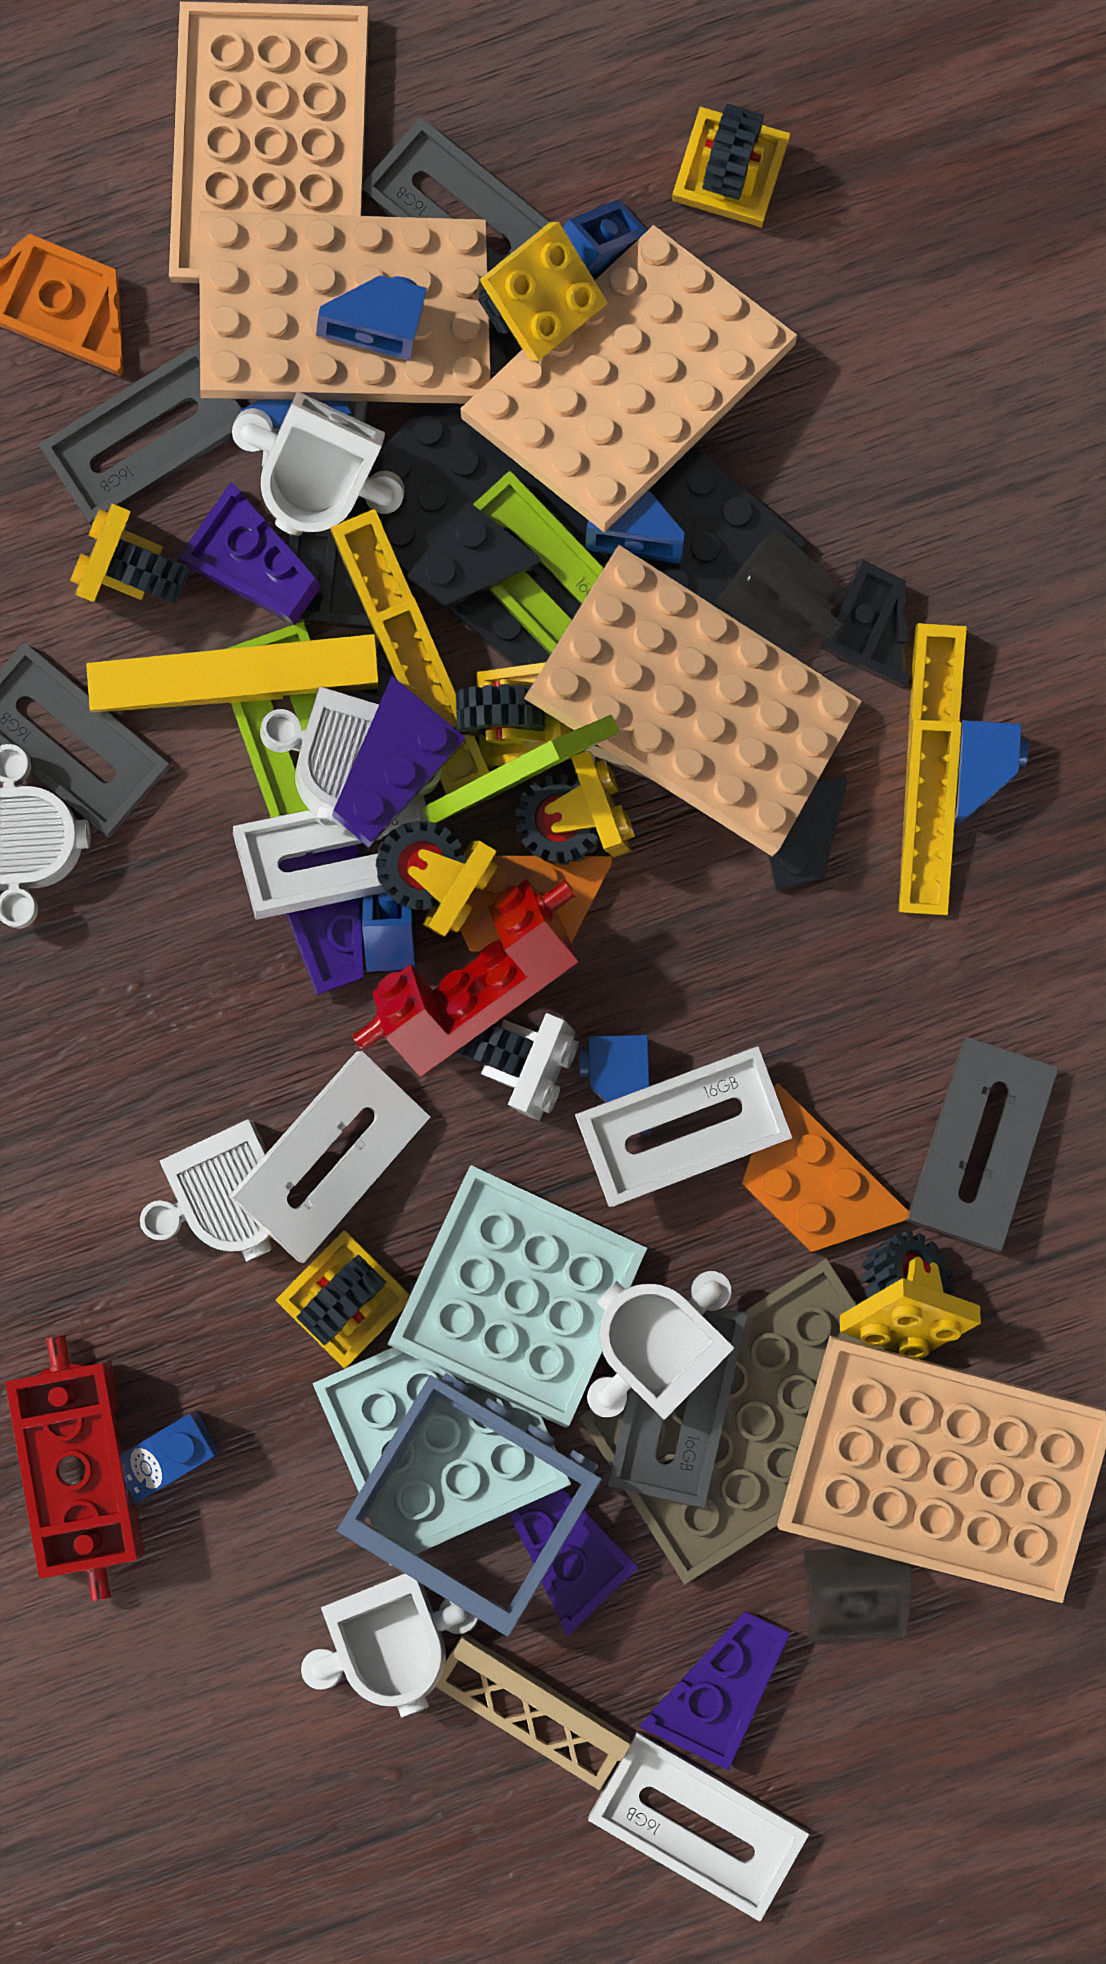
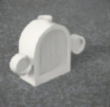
[232,391,404,536]
[260,687,441,829]
[0,744,91,929]
[140,1119,312,1262]
[587,1271,734,1420]
[301,1574,479,1718]

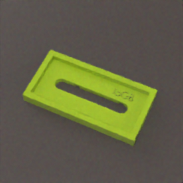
[473,471,604,655]
[226,621,317,818]
[421,714,620,823]

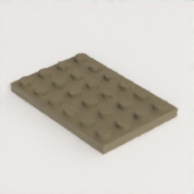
[579,1258,885,1585]

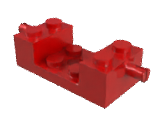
[352,879,579,1077]
[5,1335,145,1601]

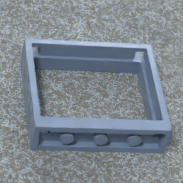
[336,1373,602,1637]

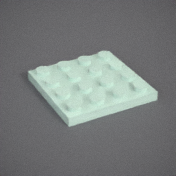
[388,1165,647,1428]
[312,1347,571,1566]

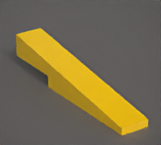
[330,509,489,795]
[898,623,967,915]
[86,634,378,713]

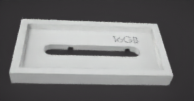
[233,795,427,920]
[575,1046,792,1207]
[229,1051,430,1263]
[588,1730,809,1921]

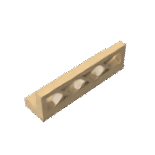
[436,1634,631,1790]

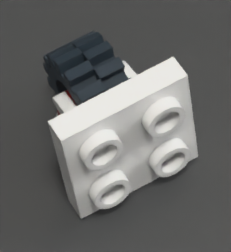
[455,1013,579,1121]

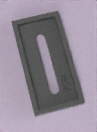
[362,117,549,273]
[38,343,242,527]
[0,642,171,838]
[906,1037,1058,1253]
[608,1300,747,1508]

